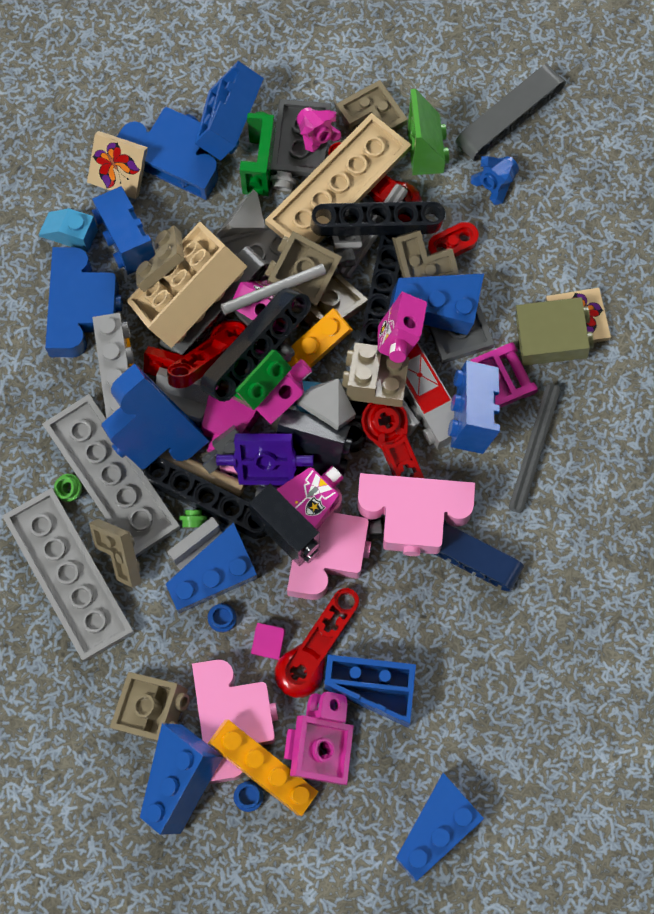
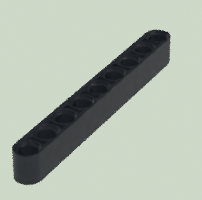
[346,235,400,452]

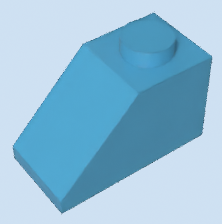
[39,208,98,252]

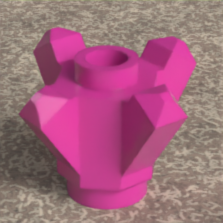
[296,107,341,152]

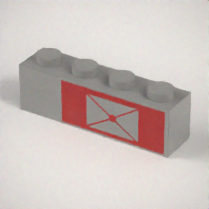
[404,342,454,450]

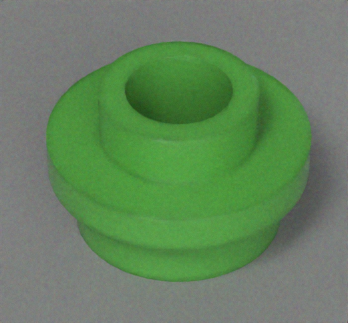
[54,474,82,502]
[179,510,208,527]

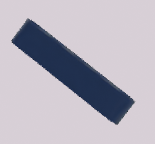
[434,522,524,592]

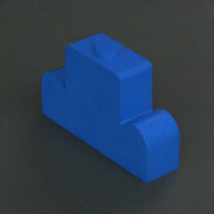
[117,107,218,200]
[45,247,123,358]
[102,363,209,469]

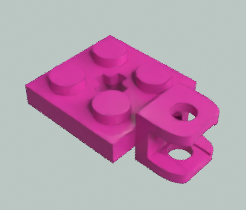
[290,692,354,785]

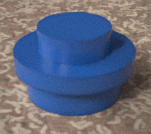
[208,603,237,633]
[234,781,263,812]

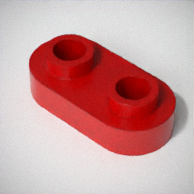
[428,222,479,257]

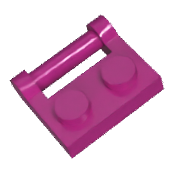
[470,342,538,408]

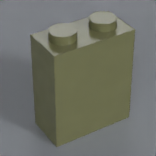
[515,297,594,366]

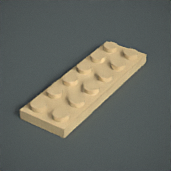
[265,113,411,244]

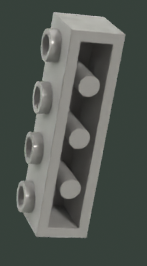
[92,313,134,419]

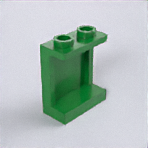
[240,112,275,197]
[216,345,292,410]

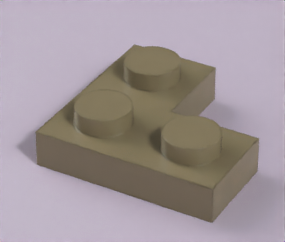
[336,80,408,131]
[136,225,185,292]
[392,230,459,278]
[89,519,142,588]

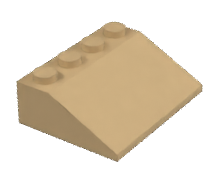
[127,222,248,348]

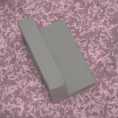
[156,367,208,422]
[167,517,222,570]

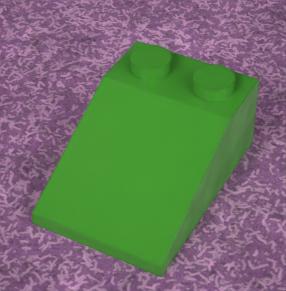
[407,89,449,175]

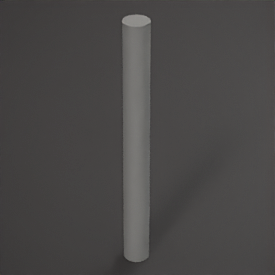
[221,264,326,315]

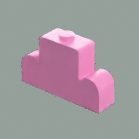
[358,473,475,556]
[287,486,371,600]
[192,660,278,784]

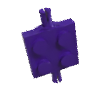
[216,433,314,485]

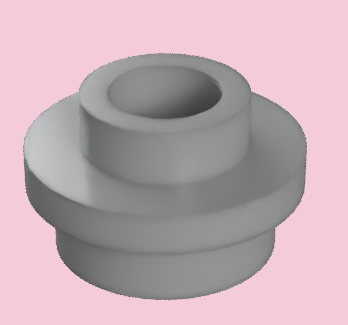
[270,171,297,192]

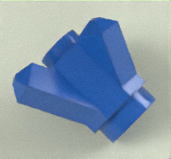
[470,156,519,205]

